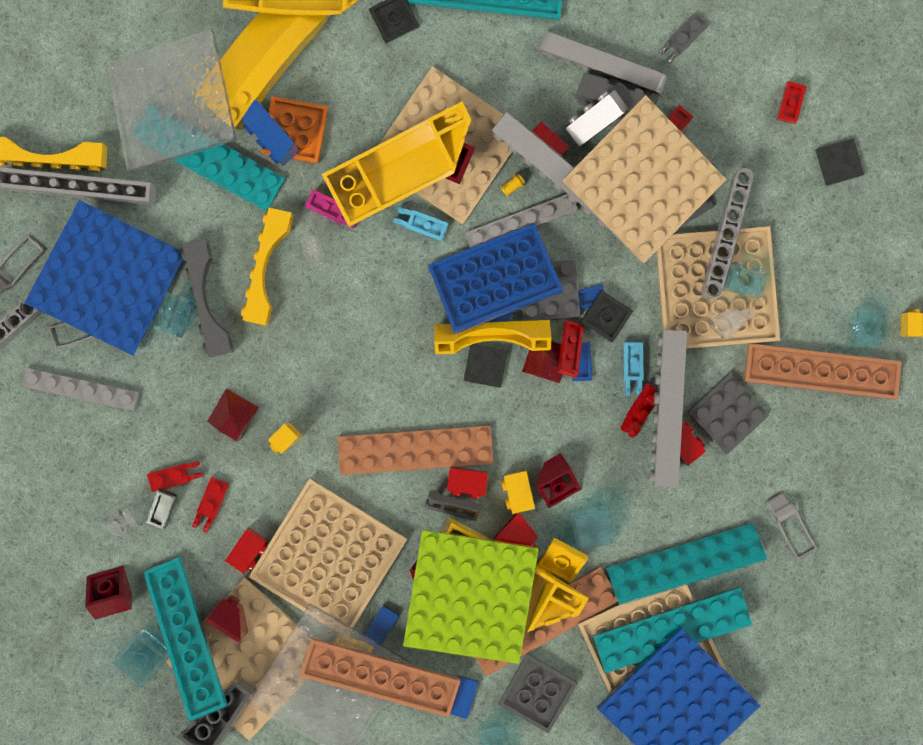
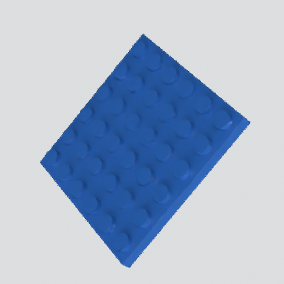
[24,200,183,356]
[597,626,761,745]

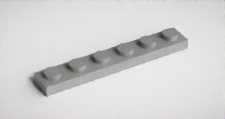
[465,194,578,248]
[22,368,139,411]

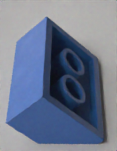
[242,99,300,166]

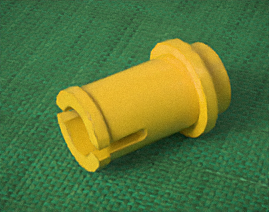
[500,174,525,197]

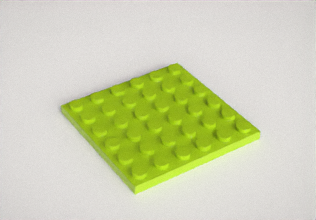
[403,529,539,664]

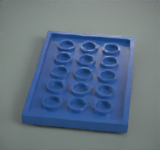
[428,223,563,334]

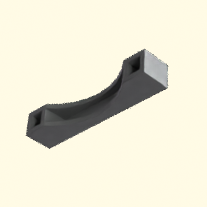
[181,239,234,357]

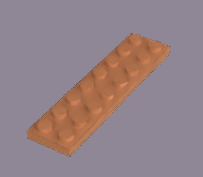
[743,343,902,400]
[338,426,493,475]
[476,566,617,677]
[299,637,460,717]

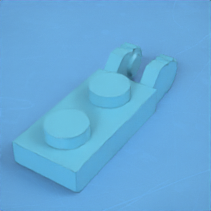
[393,207,449,242]
[623,342,644,396]

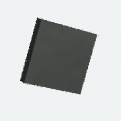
[369,0,419,44]
[816,138,864,186]
[580,290,633,343]
[463,344,508,388]

